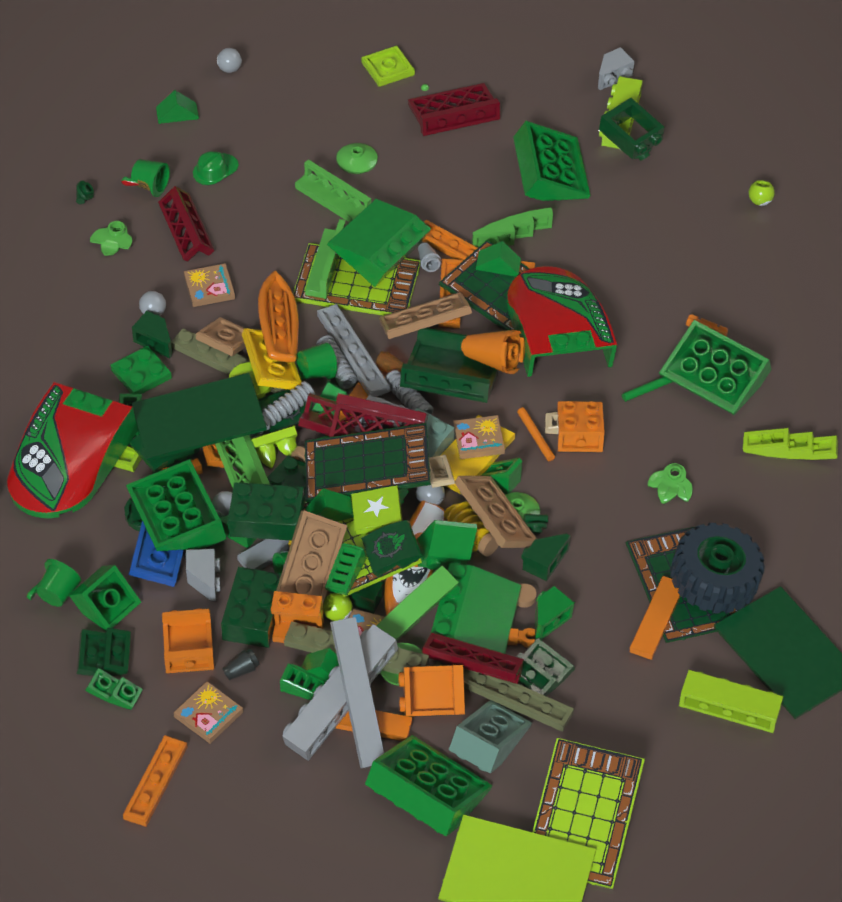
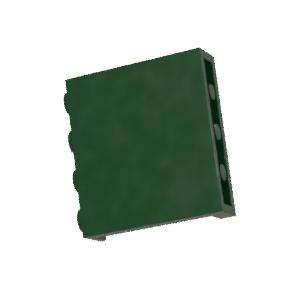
[400,328,499,403]

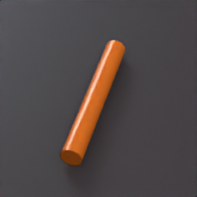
[517,407,555,461]

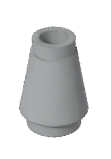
[418,243,441,272]

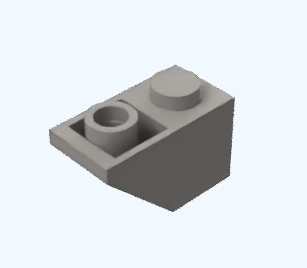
[598,47,634,90]
[186,549,220,601]

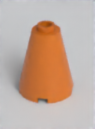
[461,330,525,374]

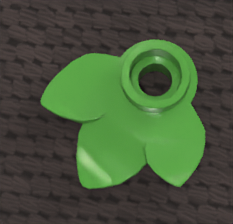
[90,221,132,256]
[648,463,693,504]

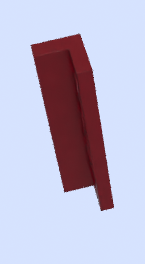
[158,186,215,262]
[298,394,395,436]
[422,632,524,684]

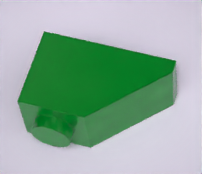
[535,586,574,640]

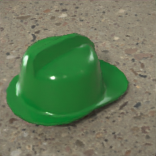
[193,151,239,185]

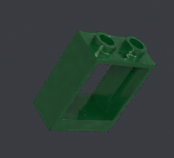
[598,98,665,159]

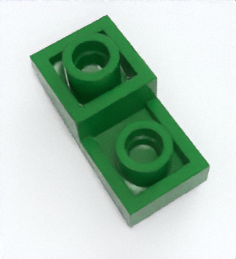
[85,668,143,710]

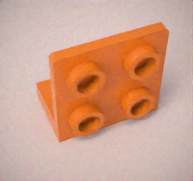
[557,401,604,452]

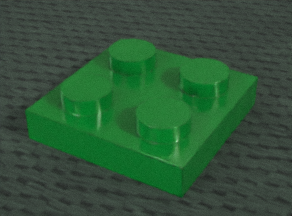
[110,346,172,394]

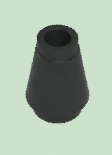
[222,649,260,681]

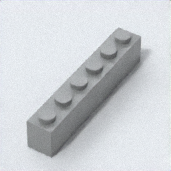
[282,624,398,761]

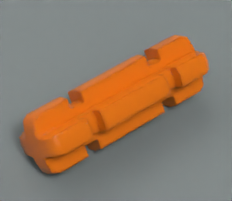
[686,314,728,336]

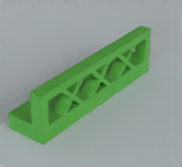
[295,159,371,222]
[305,219,346,299]
[215,435,270,488]

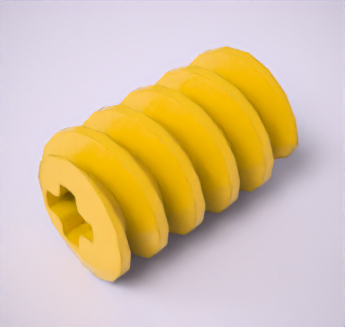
[444,501,490,552]

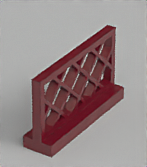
[408,83,500,136]
[329,393,428,437]

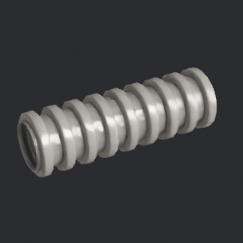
[316,335,357,389]
[385,370,433,415]
[262,381,315,430]

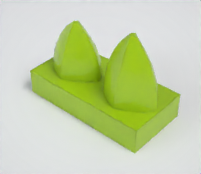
[252,426,297,468]

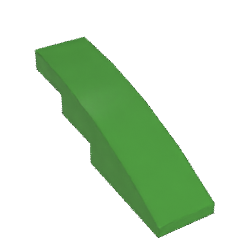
[472,207,553,248]
[377,565,459,641]

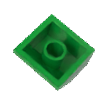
[416,520,477,570]
[69,565,141,631]

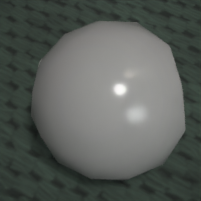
[217,47,242,73]
[139,291,166,315]
[416,485,445,505]
[212,491,232,517]

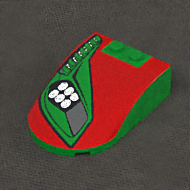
[507,266,617,377]
[7,382,138,518]

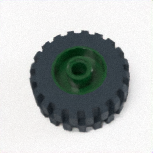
[670,523,765,614]

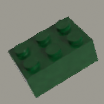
[228,482,305,541]
[221,567,281,648]

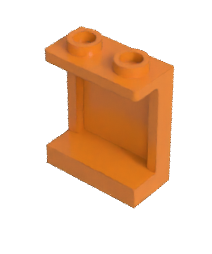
[271,591,324,643]
[162,608,214,674]
[398,665,465,717]

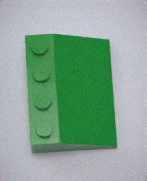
[513,121,591,201]
[327,199,431,287]
[659,320,772,415]
[126,459,226,551]
[431,563,522,654]
[365,735,493,836]

